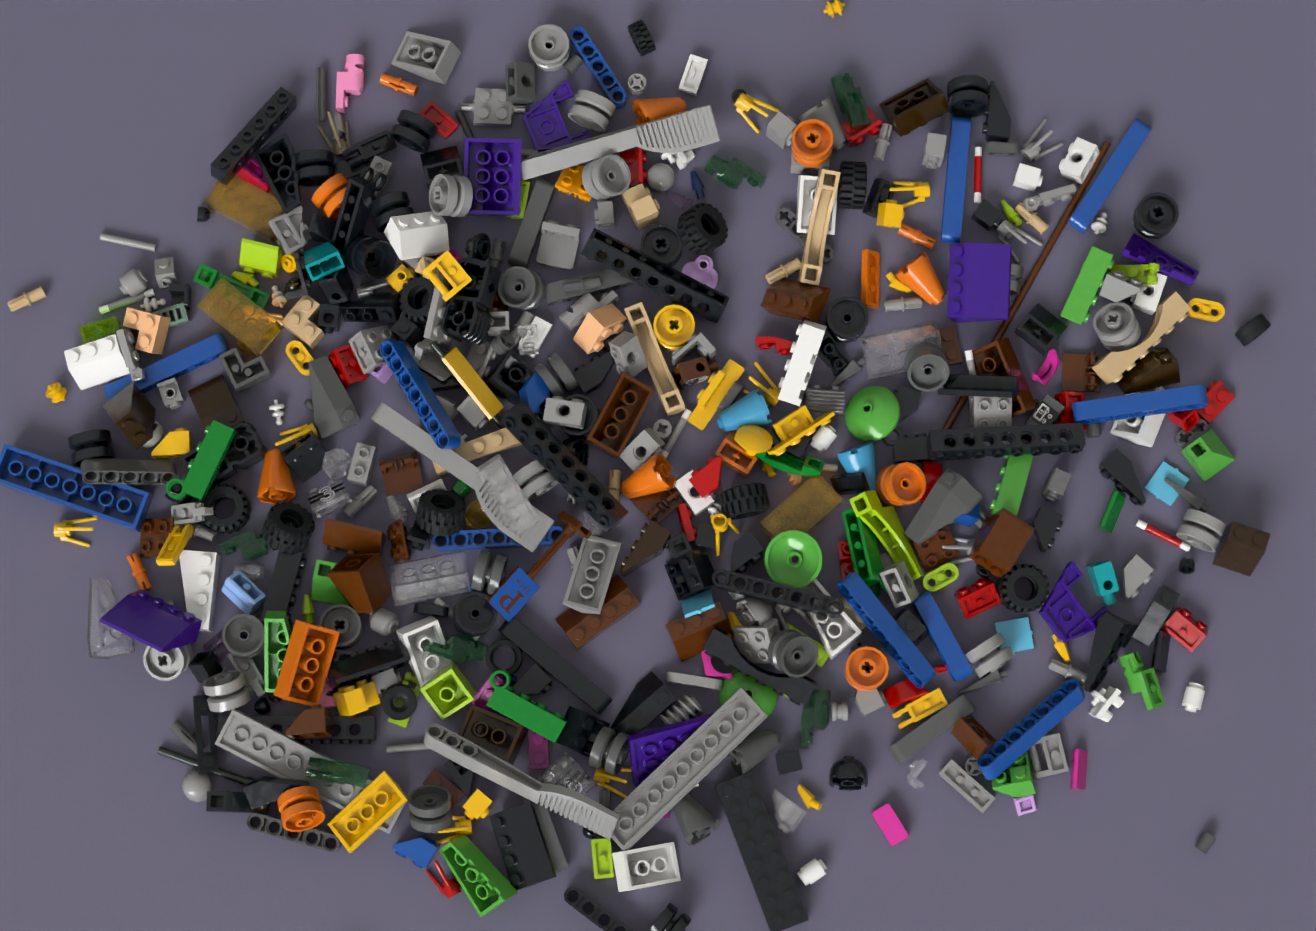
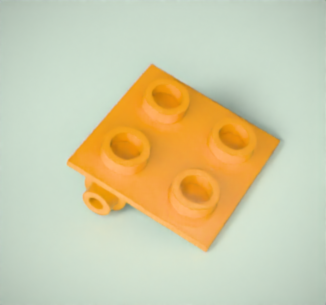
[555,164,592,202]

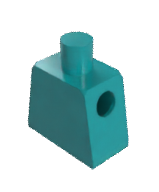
[304,242,345,282]
[1085,560,1119,606]

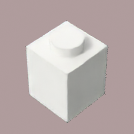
[1012,163,1043,192]

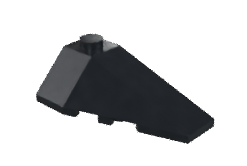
[254,133,302,214]
[484,349,552,420]
[1084,612,1137,692]
[610,671,677,736]

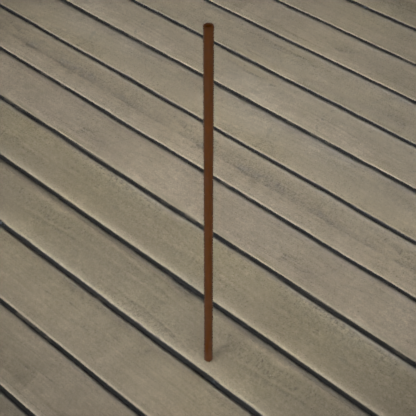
[942,141,1111,430]

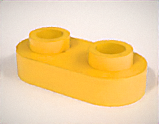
[1187,298,1225,322]
[285,340,314,376]

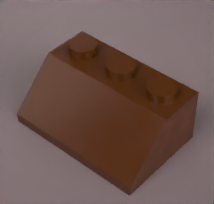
[761,279,831,323]
[323,518,386,557]
[666,601,734,662]
[286,705,333,740]

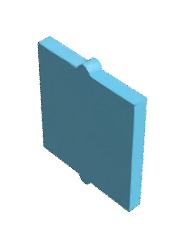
[1144,461,1189,506]
[681,590,715,618]
[994,617,1034,652]

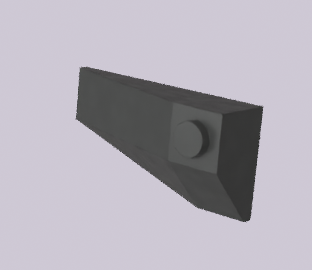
[308,355,360,439]
[904,468,983,545]

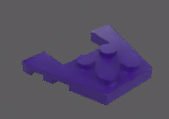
[522,80,592,152]
[1039,561,1110,643]

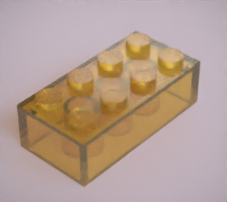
[205,176,284,242]
[198,277,283,357]
[759,475,843,539]

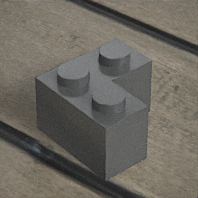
[219,347,273,394]

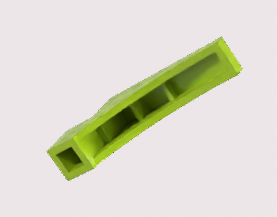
[849,490,924,581]

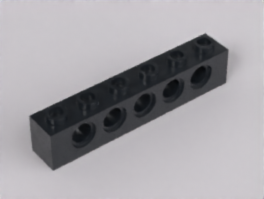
[211,87,296,185]

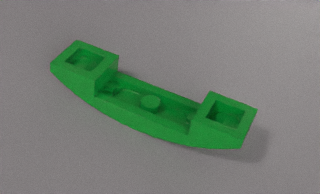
[193,263,270,312]
[756,451,825,476]

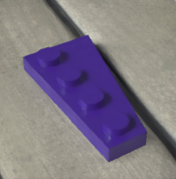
[1121,233,1199,285]

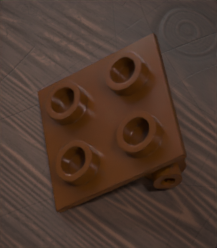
[1062,352,1101,392]
[379,452,424,497]
[630,489,684,524]
[139,517,175,557]
[387,518,412,564]
[911,525,960,572]

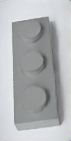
[938,759,996,813]

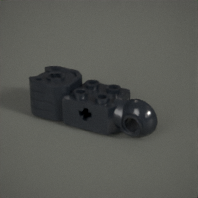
[441,233,501,346]
[165,422,268,505]

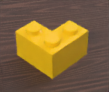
[333,679,380,716]

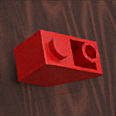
[689,456,724,499]

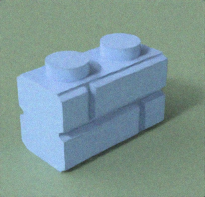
[221,570,266,615]

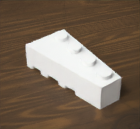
[778,319,827,406]
[179,550,220,632]
[798,579,862,660]

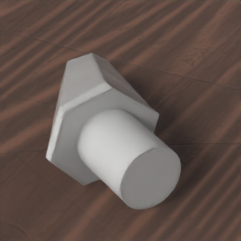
[332,112,346,140]

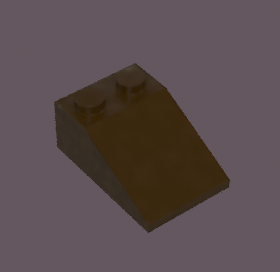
[1116,347,1181,395]
[188,375,246,429]
[458,704,528,765]

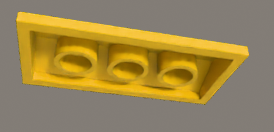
[442,347,504,420]
[327,771,408,853]

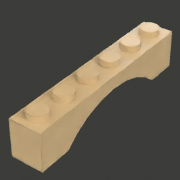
[798,169,841,285]
[1091,291,1191,385]
[624,302,685,417]
[432,415,540,477]

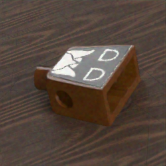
[672,357,719,390]

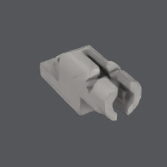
[559,290,619,331]

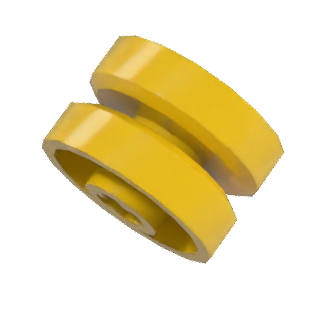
[653,304,695,351]

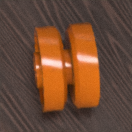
[791,119,833,168]
[311,173,348,221]
[876,462,926,507]
[844,646,889,692]
[277,786,325,832]

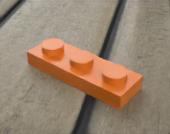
[861,249,880,309]

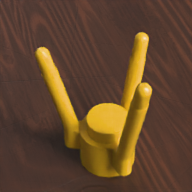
[734,92,779,134]
[889,181,930,208]
[743,362,781,407]
[275,423,319,446]
[709,514,740,556]
[54,517,98,547]
[593,767,632,799]
[435,816,472,844]

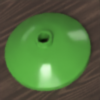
[845,386,900,441]
[764,530,823,588]
[719,669,777,718]

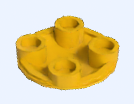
[734,425,773,456]

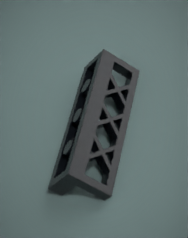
[938,374,1019,398]

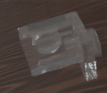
[518,324,539,355]
[906,758,928,789]

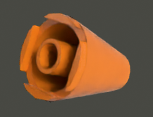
[633,97,687,125]
[895,251,945,305]
[257,448,296,504]
[621,453,676,499]

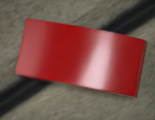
[755,336,793,355]
[920,461,942,502]
[837,541,854,580]
[882,679,928,709]

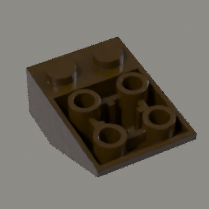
[621,520,671,577]

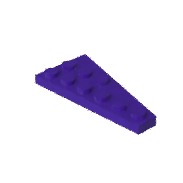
[627,713,714,787]

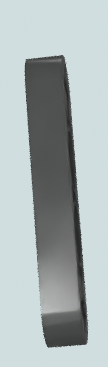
[775,207,834,264]

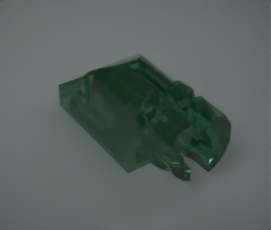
[831,73,871,128]
[704,154,766,189]
[217,529,277,560]
[423,634,488,664]
[800,689,831,749]
[306,757,370,788]

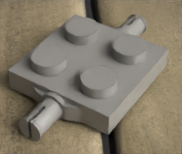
[461,88,526,127]

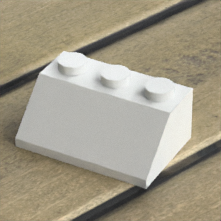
[384,211,450,260]
[64,334,130,390]
[1110,386,1166,447]

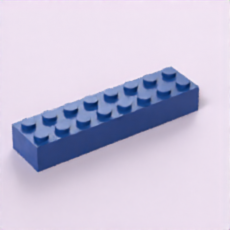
[0,444,153,532]

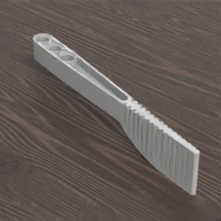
[521,104,721,181]
[370,402,555,553]
[423,723,619,840]

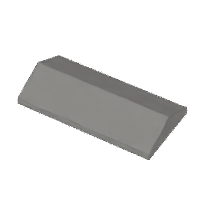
[563,536,621,614]

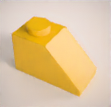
[151,428,193,459]

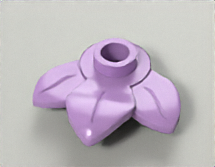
[682,255,718,289]

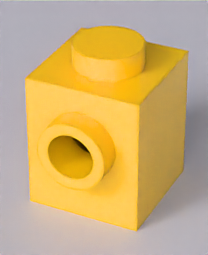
[876,199,904,228]
[386,264,416,296]
[462,789,493,820]

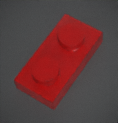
[419,100,459,140]
[676,503,697,544]

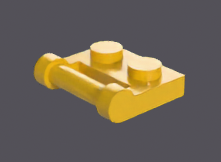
[421,250,472,302]

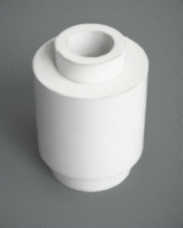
[810,424,837,453]
[1182,682,1205,712]
[797,858,827,886]

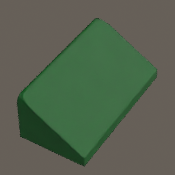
[1098,491,1125,533]

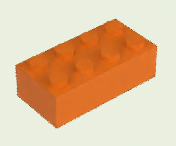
[274,620,340,706]

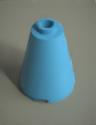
[716,389,772,432]
[837,442,877,494]

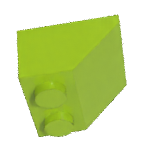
[239,238,283,279]
[420,662,476,720]

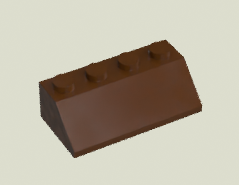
[972,337,1037,418]
[586,371,655,458]
[555,574,640,651]

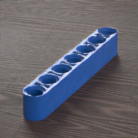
[940,116,971,243]
[1067,118,1152,234]
[103,333,231,401]
[380,340,461,449]
[1072,385,1208,425]
[432,526,563,551]
[837,572,936,688]
[977,679,1085,780]

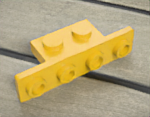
[688,359,745,431]
[767,405,835,456]

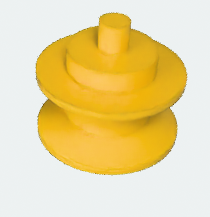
[823,0,845,18]
[281,252,297,273]
[46,382,67,403]

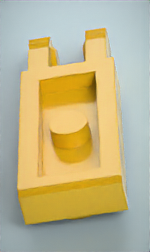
[156,524,194,566]
[892,688,949,729]

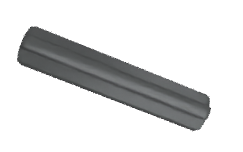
[316,67,326,122]

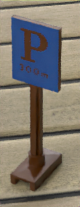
[487,510,592,622]

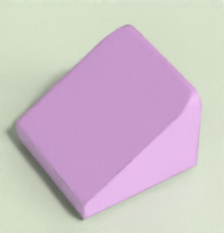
[370,363,393,384]
[1012,794,1037,816]

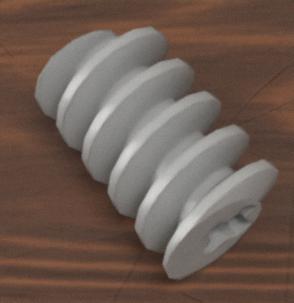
[659,693,703,726]

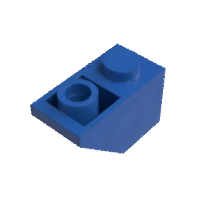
[519,372,551,415]
[392,835,441,868]

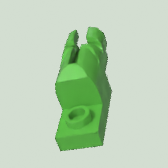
[1119,651,1166,710]

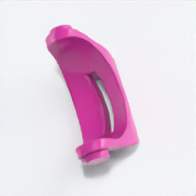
[1031,348,1060,385]
[701,650,734,680]

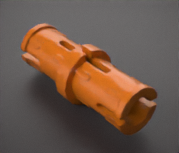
[379,72,418,97]
[897,223,937,250]
[126,552,153,591]

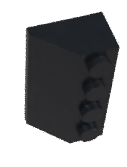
[327,640,411,690]
[489,801,557,890]

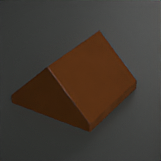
[951,716,997,760]

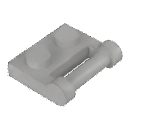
[1029,733,1069,779]

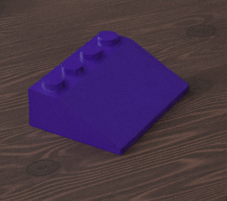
[464,137,522,216]
[947,242,1012,323]
[100,590,202,652]

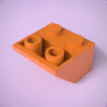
[715,430,759,478]

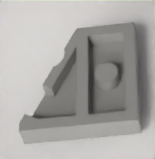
[268,206,305,255]

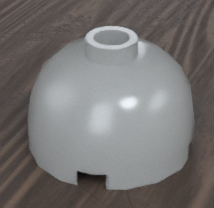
[736,597,773,627]

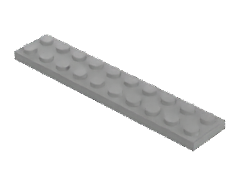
[611,688,768,851]
[215,709,408,834]

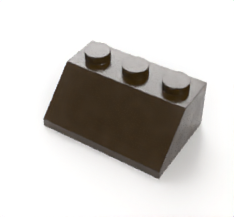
[879,78,948,137]

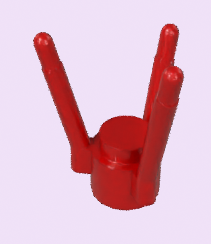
[426,860,461,899]

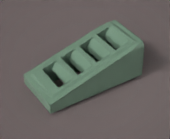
[152,302,191,328]

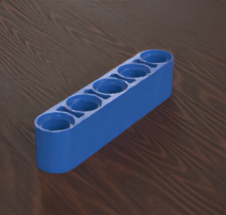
[570,26,626,109]
[912,591,973,683]

